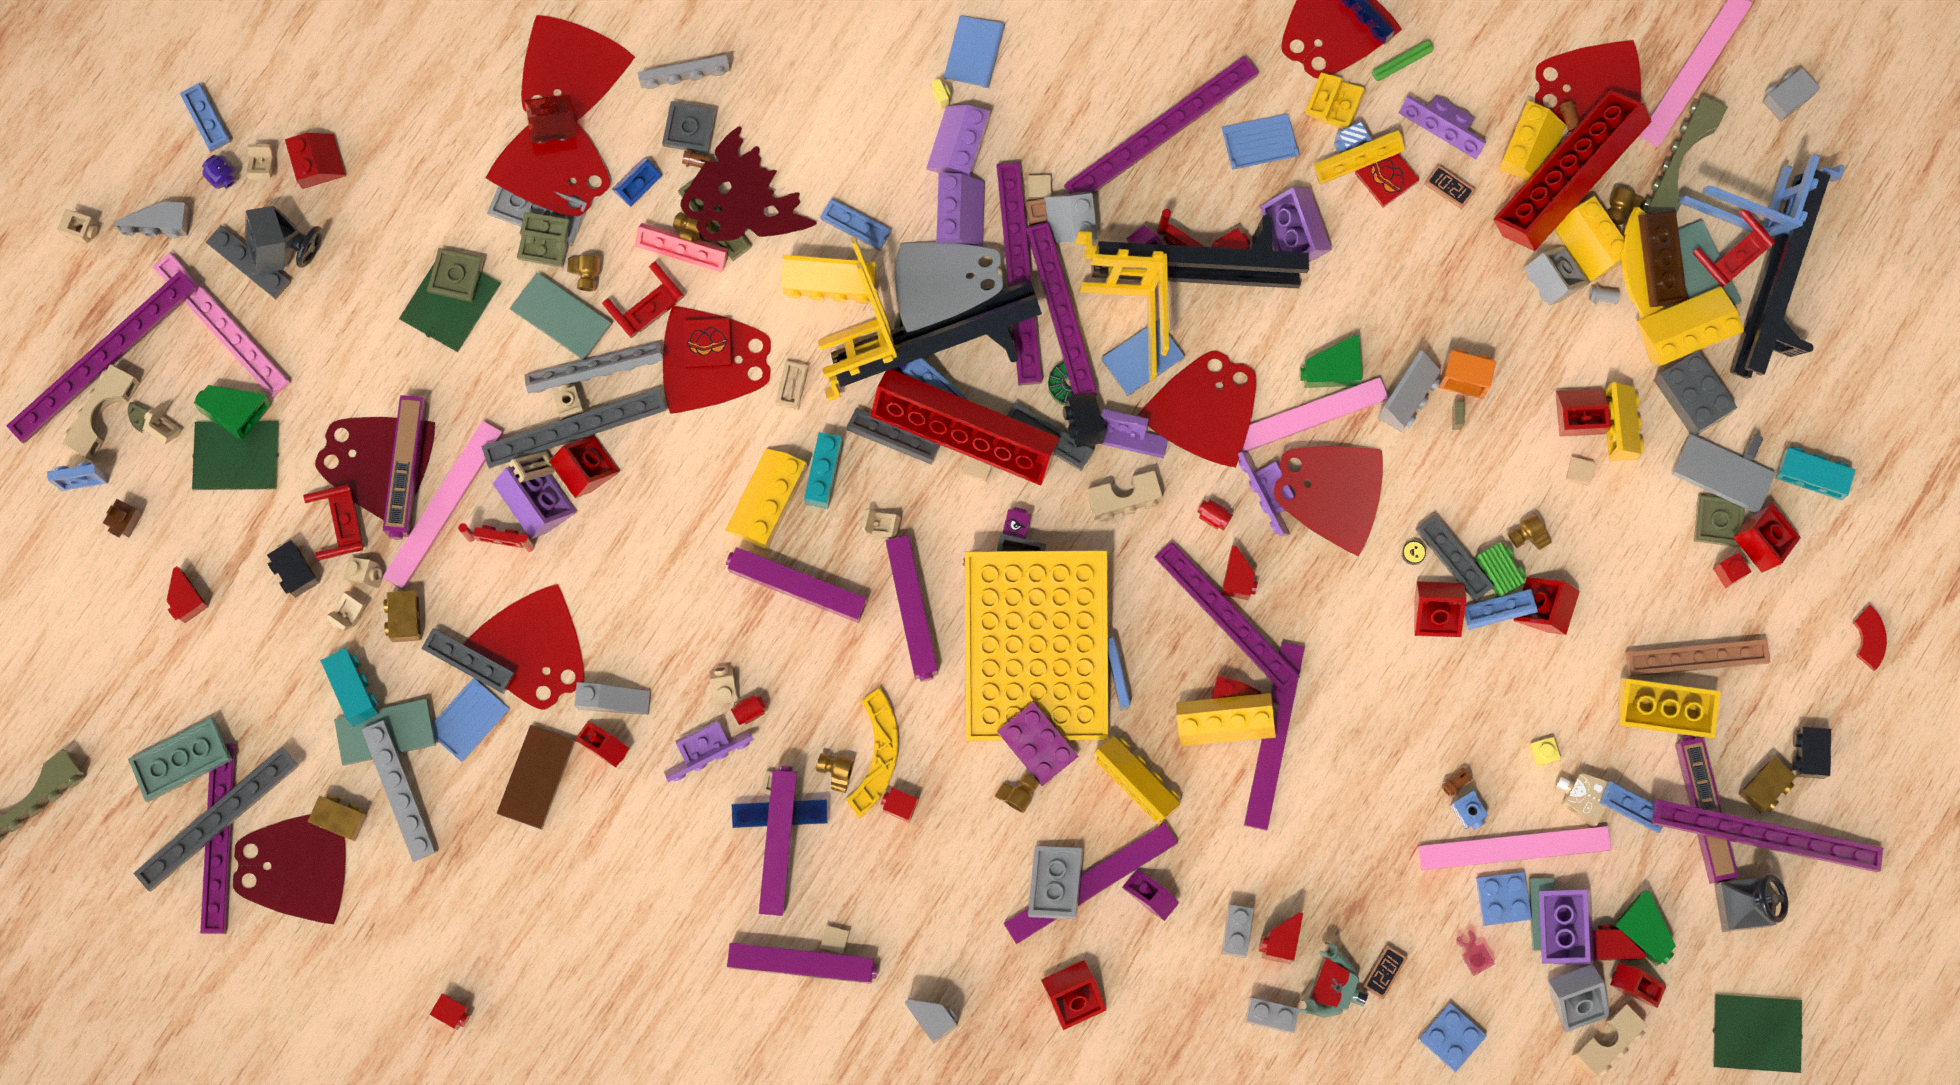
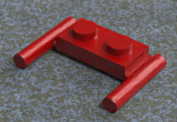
[1157,209,1221,248]
[1692,209,1776,288]
[602,261,684,338]
[303,484,364,561]
[458,523,534,552]

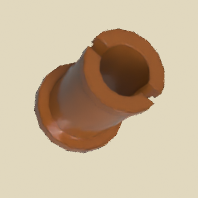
[1559,101,1580,132]
[682,149,712,168]
[1442,768,1473,797]

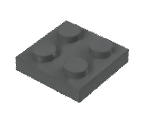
[662,101,716,154]

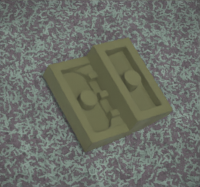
[517,212,570,268]

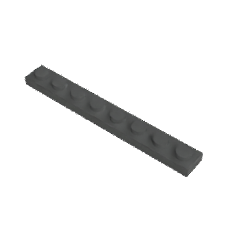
[481,388,666,469]
[133,747,299,892]

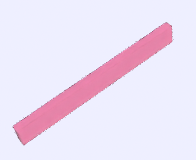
[1639,0,1753,148]
[153,252,290,398]
[1242,377,1389,452]
[383,420,503,590]
[1418,826,1611,870]

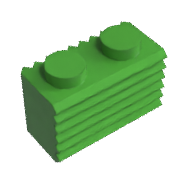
[1475,542,1526,598]

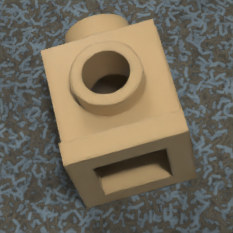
[57,209,97,243]
[553,384,585,420]

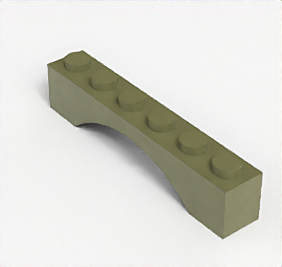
[1642,95,1728,214]
[0,749,86,842]

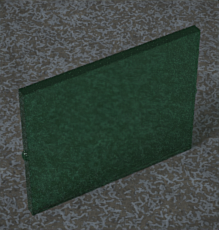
[399,264,501,353]
[192,421,279,490]
[1713,994,1803,1073]

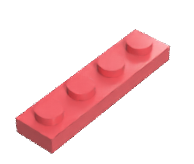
[635,223,728,273]

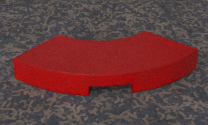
[1853,605,1887,671]

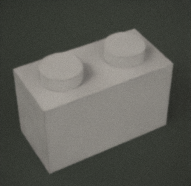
[1763,68,1820,122]
[1221,905,1254,958]
[1244,998,1299,1034]

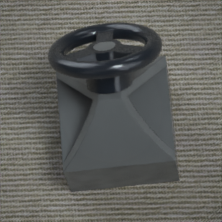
[245,206,323,274]
[1714,875,1788,933]

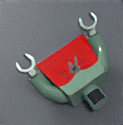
[1299,942,1369,1018]

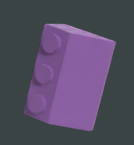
[926,105,989,177]
[936,173,984,247]
[1260,187,1332,261]
[492,460,576,539]
[1539,889,1595,965]

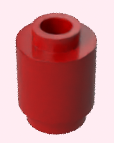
[1197,498,1233,531]
[731,694,767,726]

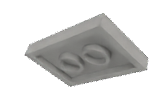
[1028,846,1083,920]

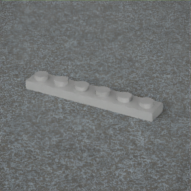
[524,341,663,394]
[361,720,437,862]

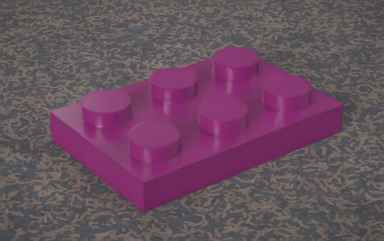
[997,701,1079,786]

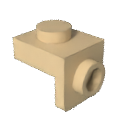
[246,144,275,180]
[143,404,181,445]
[861,509,901,539]
[343,557,385,588]
[326,591,367,631]
[710,666,738,705]

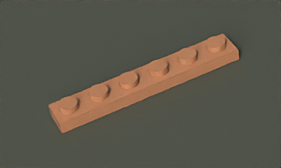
[1626,639,1771,677]

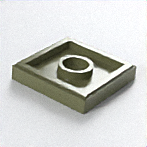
[427,248,484,302]
[1694,495,1745,547]

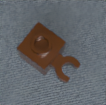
[103,499,143,538]

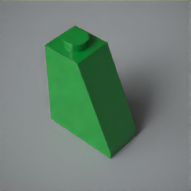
[1299,335,1362,388]
[193,385,271,440]
[1613,890,1676,966]

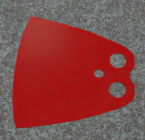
[1281,0,1402,79]
[521,15,635,121]
[1535,40,1641,125]
[486,102,610,217]
[663,306,771,414]
[1137,351,1256,468]
[1273,446,1383,556]
[463,584,584,710]

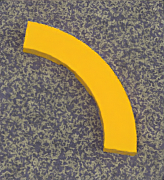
[1621,207,1665,318]
[845,687,898,819]

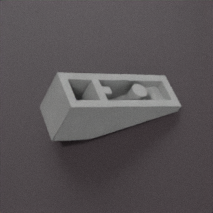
[574,682,650,715]

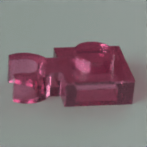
[1456,930,1495,976]

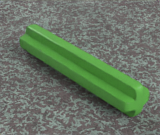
[1372,40,1434,81]

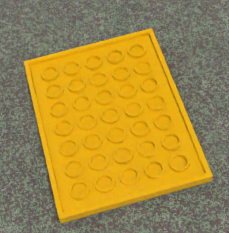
[965,550,1108,741]

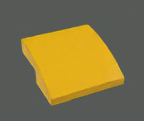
[1305,73,1366,129]

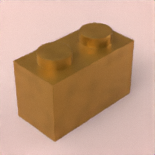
[383,590,421,642]
[1739,757,1797,813]
[307,794,367,841]

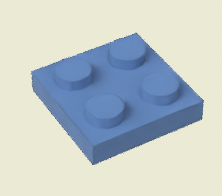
[47,462,108,491]
[1476,872,1532,926]
[1418,1003,1487,1072]

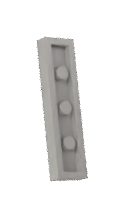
[637,55,730,89]

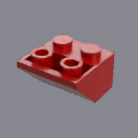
[1555,389,1611,437]

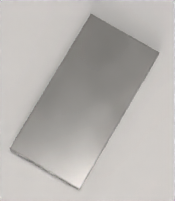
[487,186,587,246]
[1672,434,1775,513]

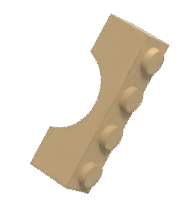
[61,364,140,462]

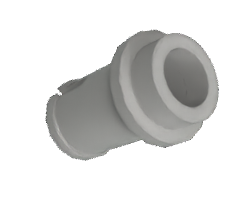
[1589,285,1620,304]

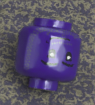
[202,155,237,189]

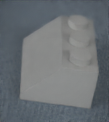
[1378,350,1441,433]

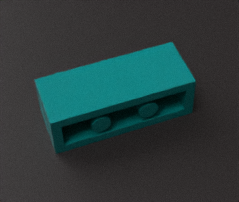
[804,432,843,509]
[1775,447,1856,500]
[320,648,379,727]

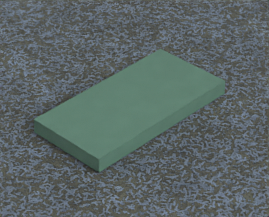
[1679,220,1742,306]
[510,273,612,360]
[334,699,436,766]
[128,717,232,802]

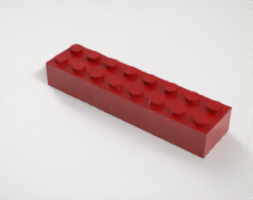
[1493,90,1652,251]
[870,369,1060,486]

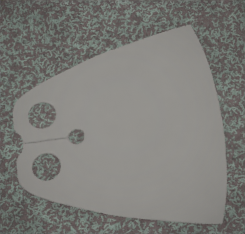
[895,242,1003,332]

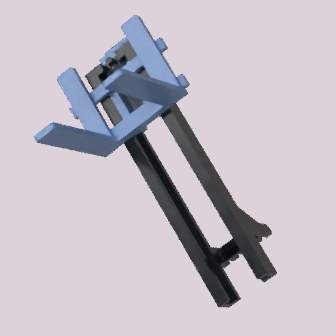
[1678,154,1845,379]

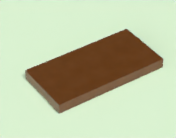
[1638,210,1687,307]
[496,725,575,830]

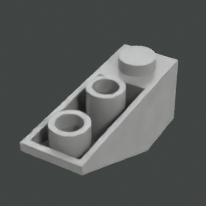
[113,201,190,238]

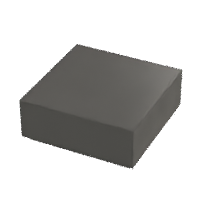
[1742,434,1763,461]

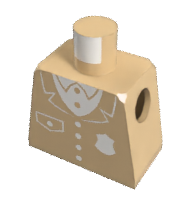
[1555,773,1608,827]

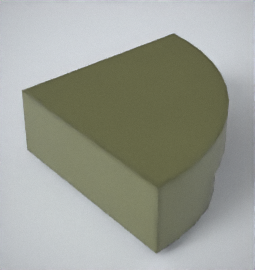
[128,402,149,433]

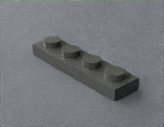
[206,225,291,300]
[1007,402,1094,471]
[846,408,941,465]
[1416,514,1494,602]
[421,628,515,694]

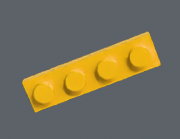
[1313,130,1405,185]

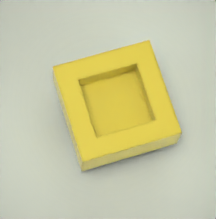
[931,79,951,109]
[1530,737,1561,767]

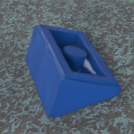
[612,158,662,207]

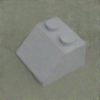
[1045,191,1098,243]
[1524,246,1590,306]
[1548,964,1610,1032]
[904,999,958,1044]

